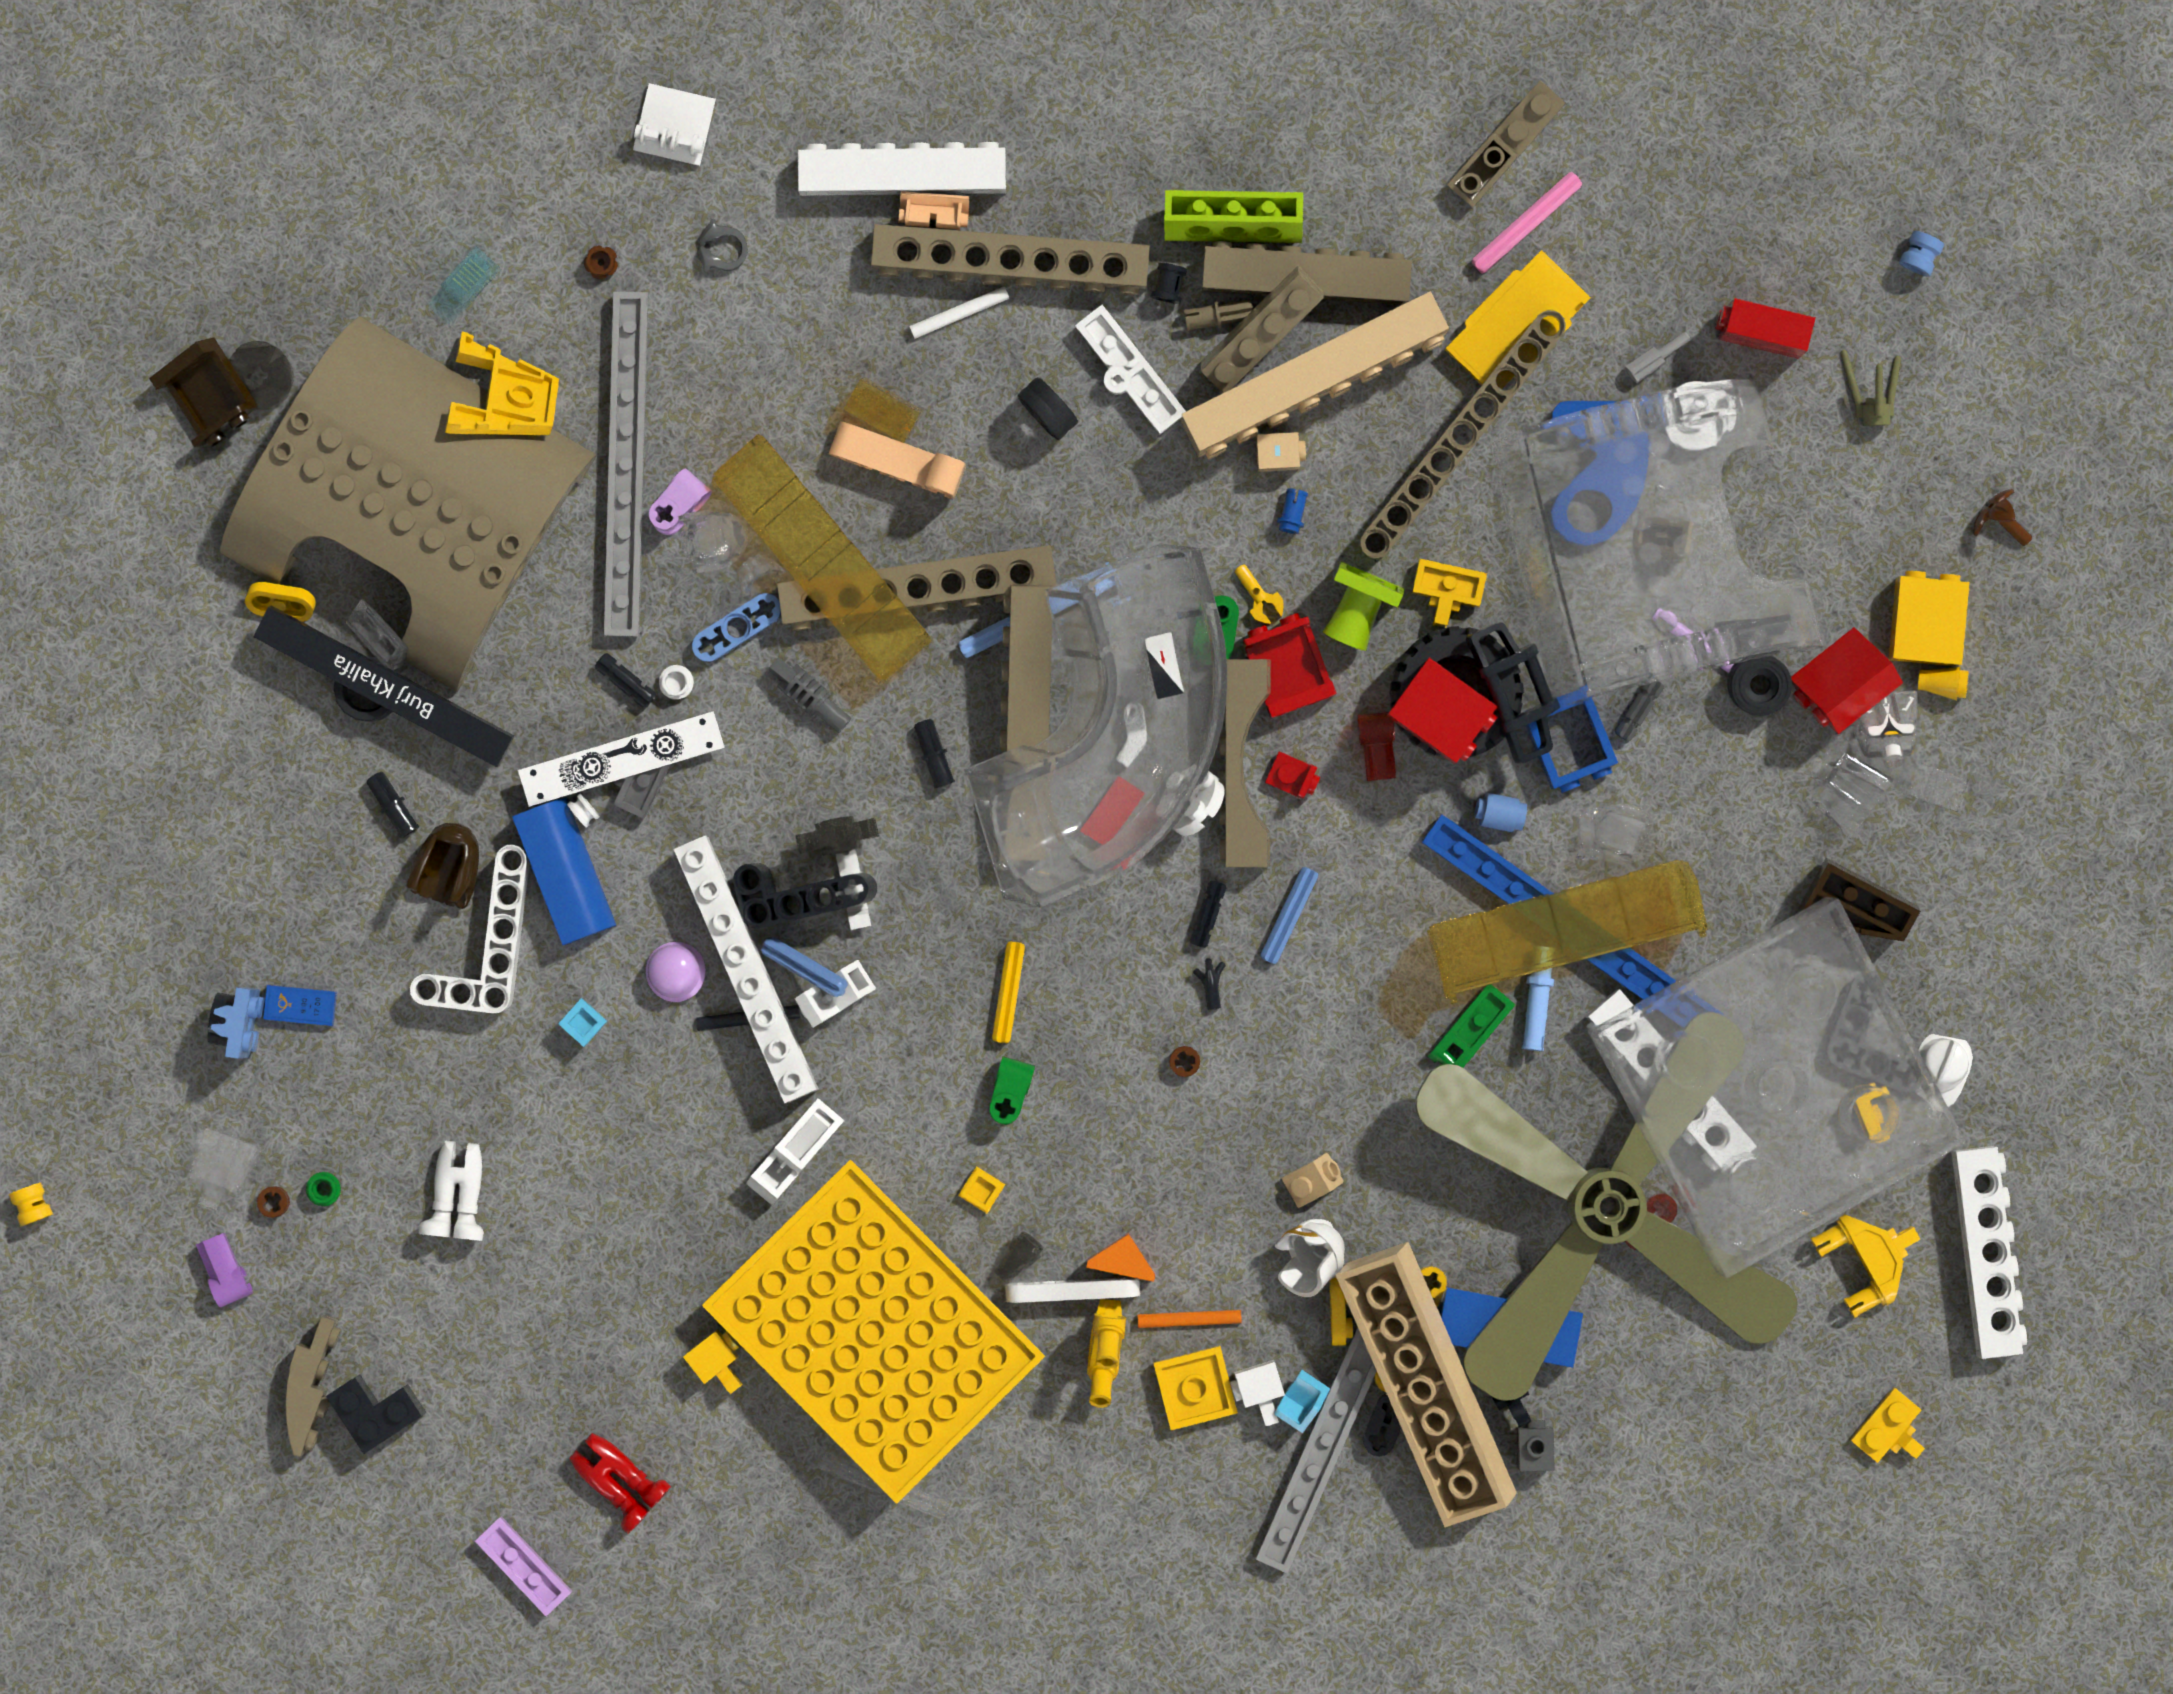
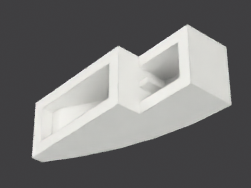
[746,1099,844,1206]

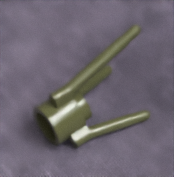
[1840,350,1901,426]

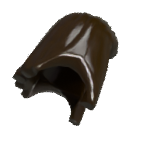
[406,823,479,909]

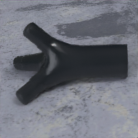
[1193,958,1226,1010]

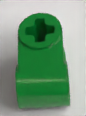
[989,1056,1035,1125]

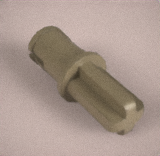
[1184,300,1253,331]

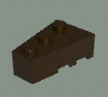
[1793,858,1921,942]

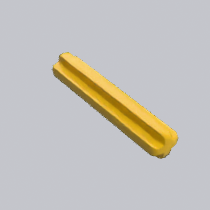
[992,941,1025,1043]

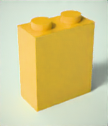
[1889,571,1970,667]

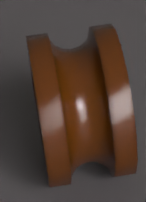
[1169,1046,1200,1077]
[257,1186,290,1218]

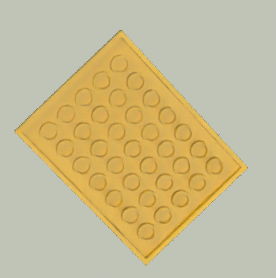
[702,1159,1045,1504]

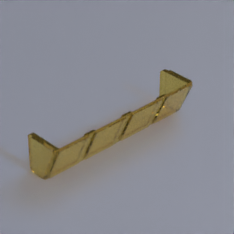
[711,434,932,685]
[1427,860,1708,1004]

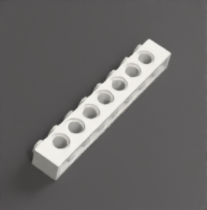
[674,835,819,1103]

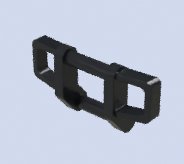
[1466,622,1561,764]

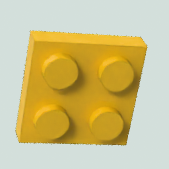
[1153,1345,1238,1430]

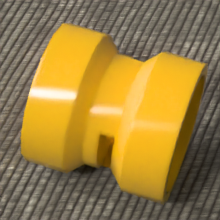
[8,1182,53,1227]

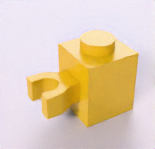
[683,1329,743,1394]

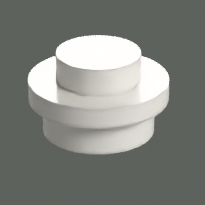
[659,665,694,700]

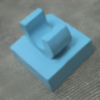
[558,998,608,1047]

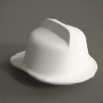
[1907,1034,1973,1111]

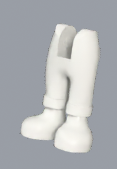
[419,1141,484,1241]

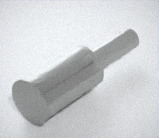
[1625,332,1690,383]

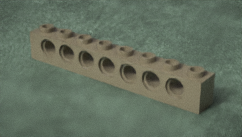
[871,224,1150,296]
[777,545,1057,631]

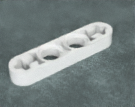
[1005,1277,1140,1303]

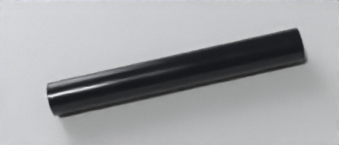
[696,1005,800,1031]

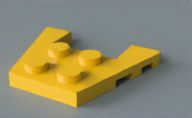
[445,331,559,435]

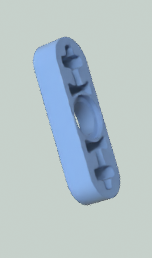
[692,593,781,662]

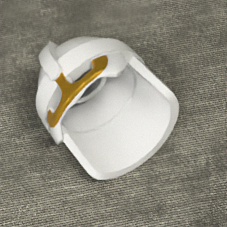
[1275,1219,1345,1297]

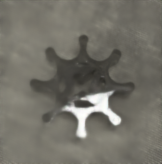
[795,816,879,856]

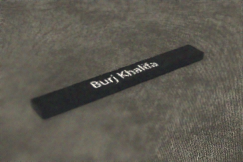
[253,606,514,767]

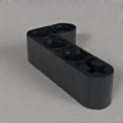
[733,863,877,929]

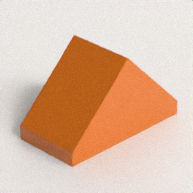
[1086,1232,1155,1282]

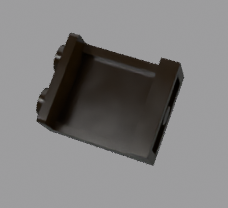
[149,337,258,448]

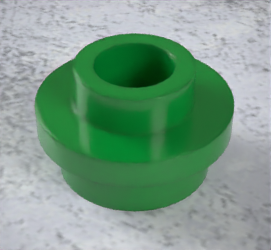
[306,1172,341,1206]

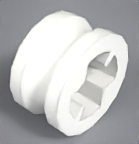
[567,793,600,828]

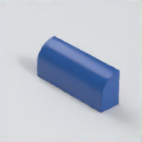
[512,797,616,946]
[1440,1287,1583,1368]

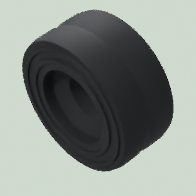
[1017,377,1078,440]
[1727,652,1792,716]

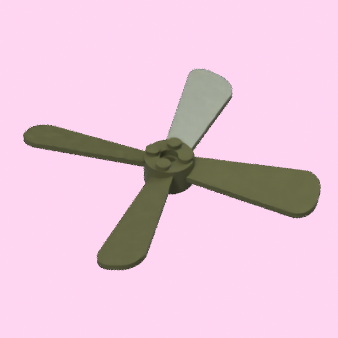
[1415,1012,1798,1400]

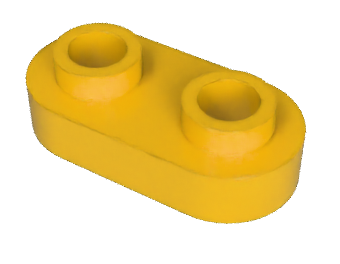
[245,582,316,622]
[1330,1276,1353,1346]

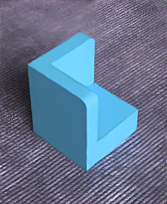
[1274,1370,1330,1433]

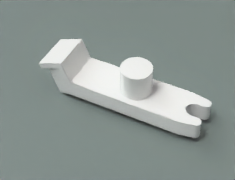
[836,844,871,930]

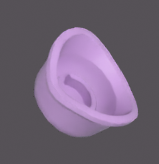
[646,942,706,1002]

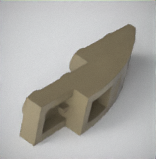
[1447,80,1566,208]
[286,1315,341,1457]

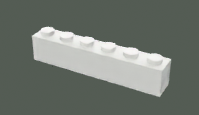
[798,142,1006,196]

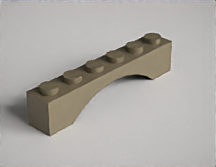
[1219,659,1271,867]

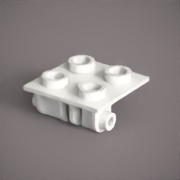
[633,83,716,166]

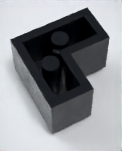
[326,1374,427,1454]

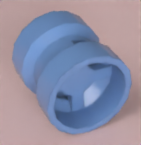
[1899,231,1945,277]

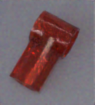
[1357,712,1396,781]

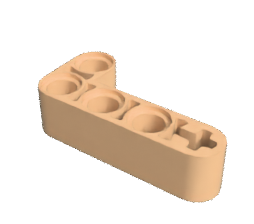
[828,421,966,499]

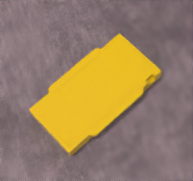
[1445,250,1591,389]

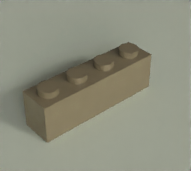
[1201,265,1323,393]

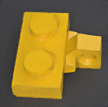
[1412,559,1487,628]
[1850,1387,1925,1463]

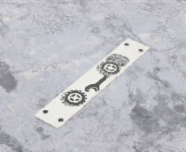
[518,711,725,807]

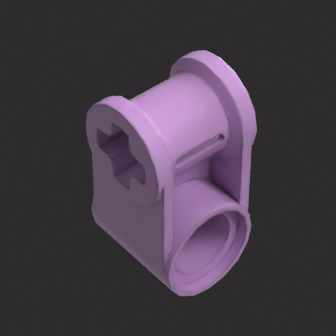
[649,468,712,535]

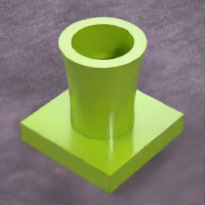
[1322,561,1404,651]

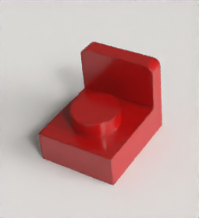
[1265,751,1320,800]

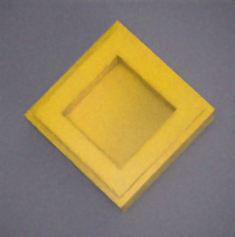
[958,1166,1006,1214]

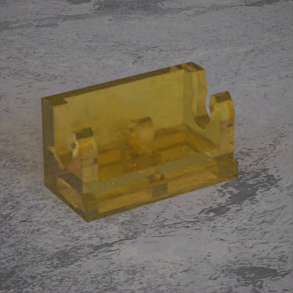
[844,377,925,443]

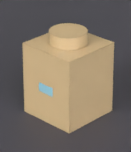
[1256,432,1306,472]

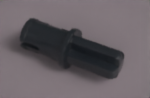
[914,719,955,789]
[367,771,419,838]

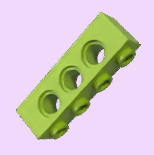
[1164,190,1303,243]

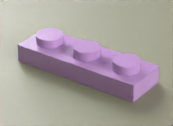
[475,1516,572,1616]

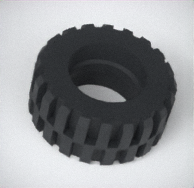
[1389,626,1524,759]

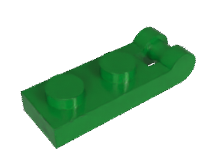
[1427,982,1516,1068]

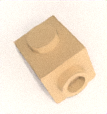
[1281,1153,1343,1208]

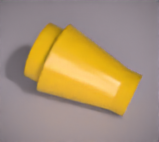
[1918,667,1969,701]

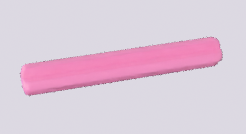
[1472,172,1582,274]

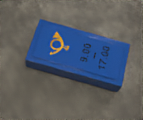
[263,985,337,1026]

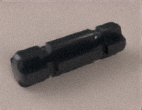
[595,653,656,708]
[1190,881,1226,948]

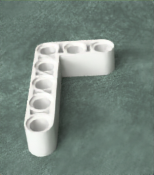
[410,845,530,1013]

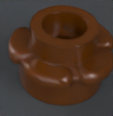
[584,245,618,279]

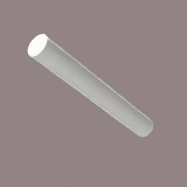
[909,286,1009,339]

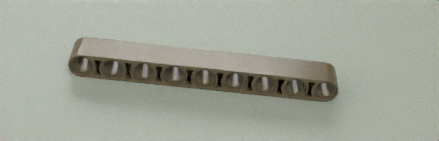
[1360,310,1566,558]

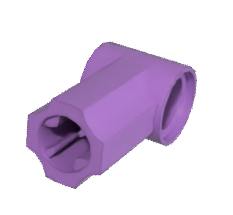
[196,1233,253,1308]

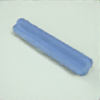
[1261,867,1318,964]
[761,937,848,997]

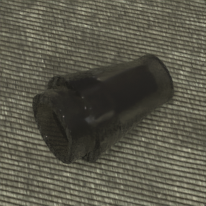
[994,1231,1043,1284]

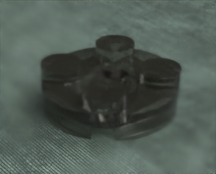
[228,341,294,411]

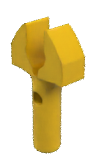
[1235,564,1284,625]

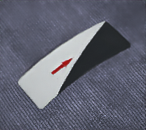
[1145,632,1184,699]

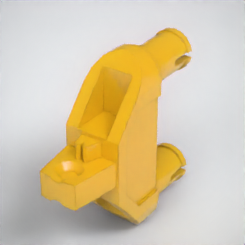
[1810,1214,1920,1319]
[1087,1299,1126,1408]

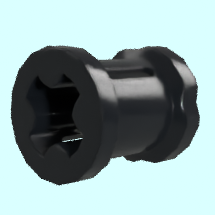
[1150,263,1187,304]

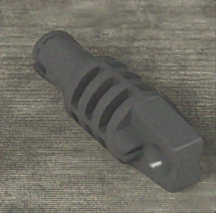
[769,657,851,733]

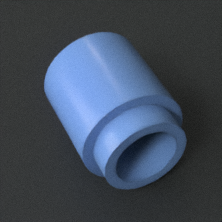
[1474,792,1527,832]

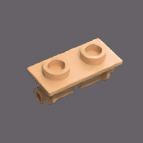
[898,191,969,231]

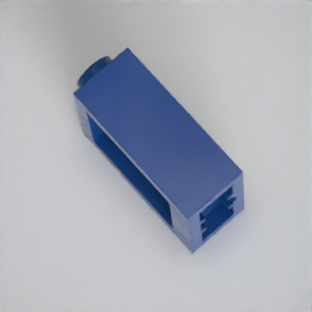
[1522,686,1618,793]

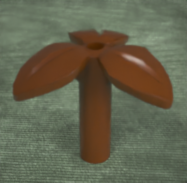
[1973,489,2032,546]

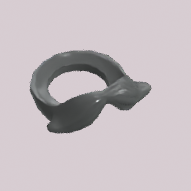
[697,219,748,272]

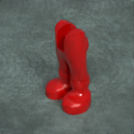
[569,1433,672,1534]

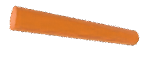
[1138,1310,1242,1328]

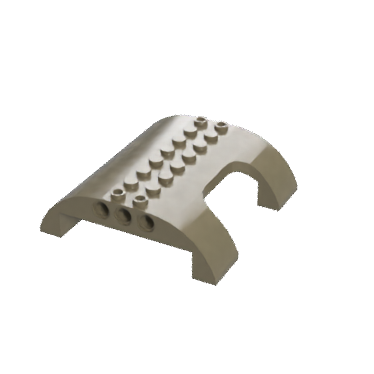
[220,316,597,692]

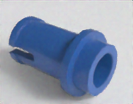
[1277,488,1308,534]

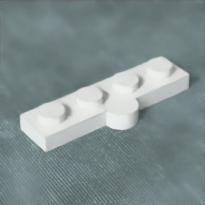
[1075,305,1186,435]

